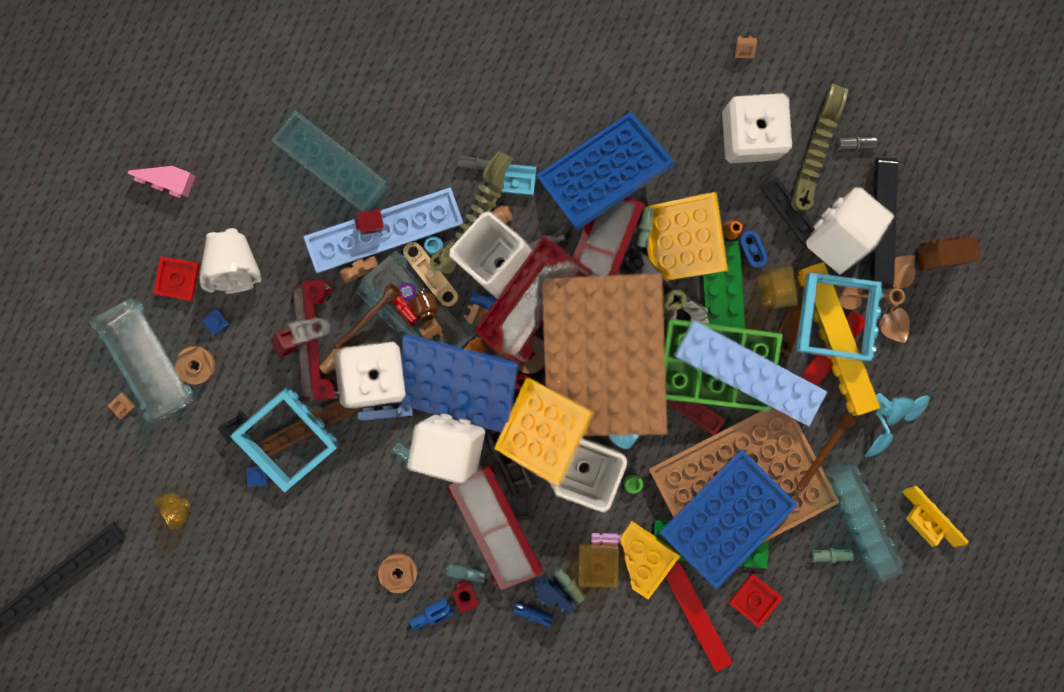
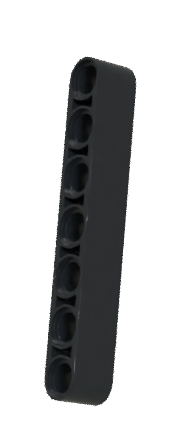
[870,157,898,289]

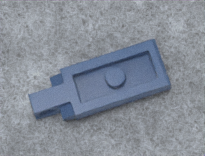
[358,404,413,421]

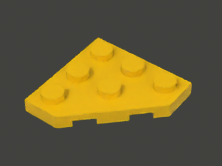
[620,521,680,600]

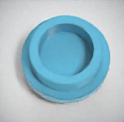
[424,236,443,256]

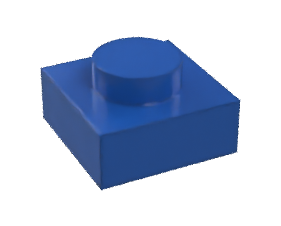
[202,309,230,336]
[246,466,268,486]

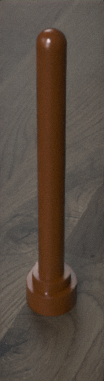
[335,283,401,349]
[797,413,856,491]

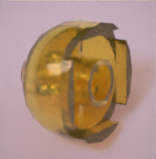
[154,492,191,532]

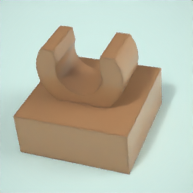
[734,36,757,58]
[464,304,488,326]
[418,318,443,341]
[107,392,136,419]

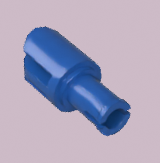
[410,598,454,631]

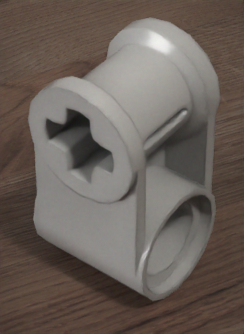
[288,319,330,344]

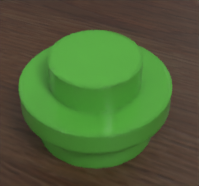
[624,475,643,494]

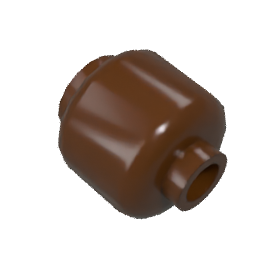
[411,291,438,321]

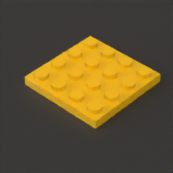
[645,192,728,281]
[494,378,594,485]

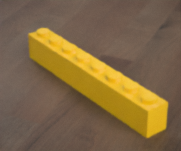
[798,262,880,416]

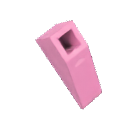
[128,166,196,198]

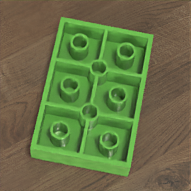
[663,318,782,411]

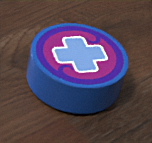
[398,282,417,301]

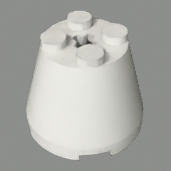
[200,228,261,294]

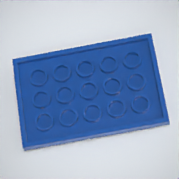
[536,112,675,230]
[398,334,519,433]
[659,449,798,589]

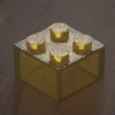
[758,266,798,310]
[578,543,619,588]

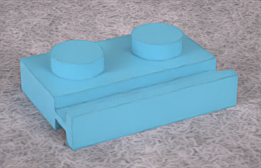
[501,164,536,196]

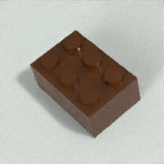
[916,234,981,271]

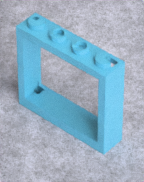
[796,273,883,362]
[230,387,339,493]

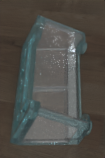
[357,251,476,348]
[88,298,194,424]

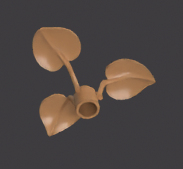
[834,255,915,343]

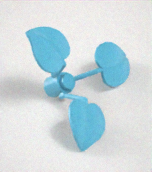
[864,393,930,457]

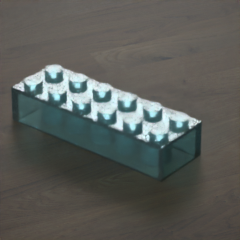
[271,110,390,212]
[823,461,904,583]

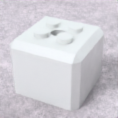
[722,94,792,163]
[806,188,894,274]
[450,212,532,299]
[334,342,405,408]
[407,414,486,483]
[549,437,627,512]

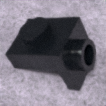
[218,412,253,444]

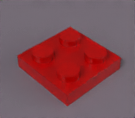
[153,256,200,301]
[728,572,783,628]

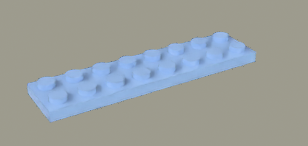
[304,187,463,274]
[674,321,827,426]

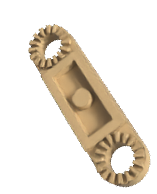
[403,242,458,307]

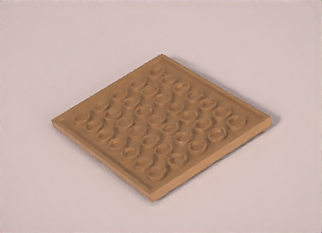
[542,274,667,436]
[648,407,840,543]

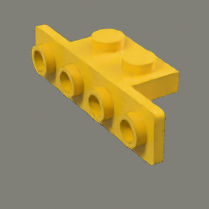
[903,486,969,547]

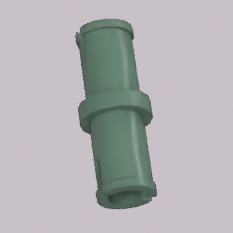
[636,207,655,248]
[812,548,853,563]
[552,567,586,605]

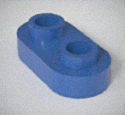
[739,231,767,268]

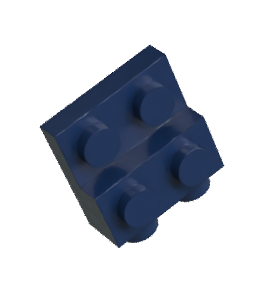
[533,574,575,614]

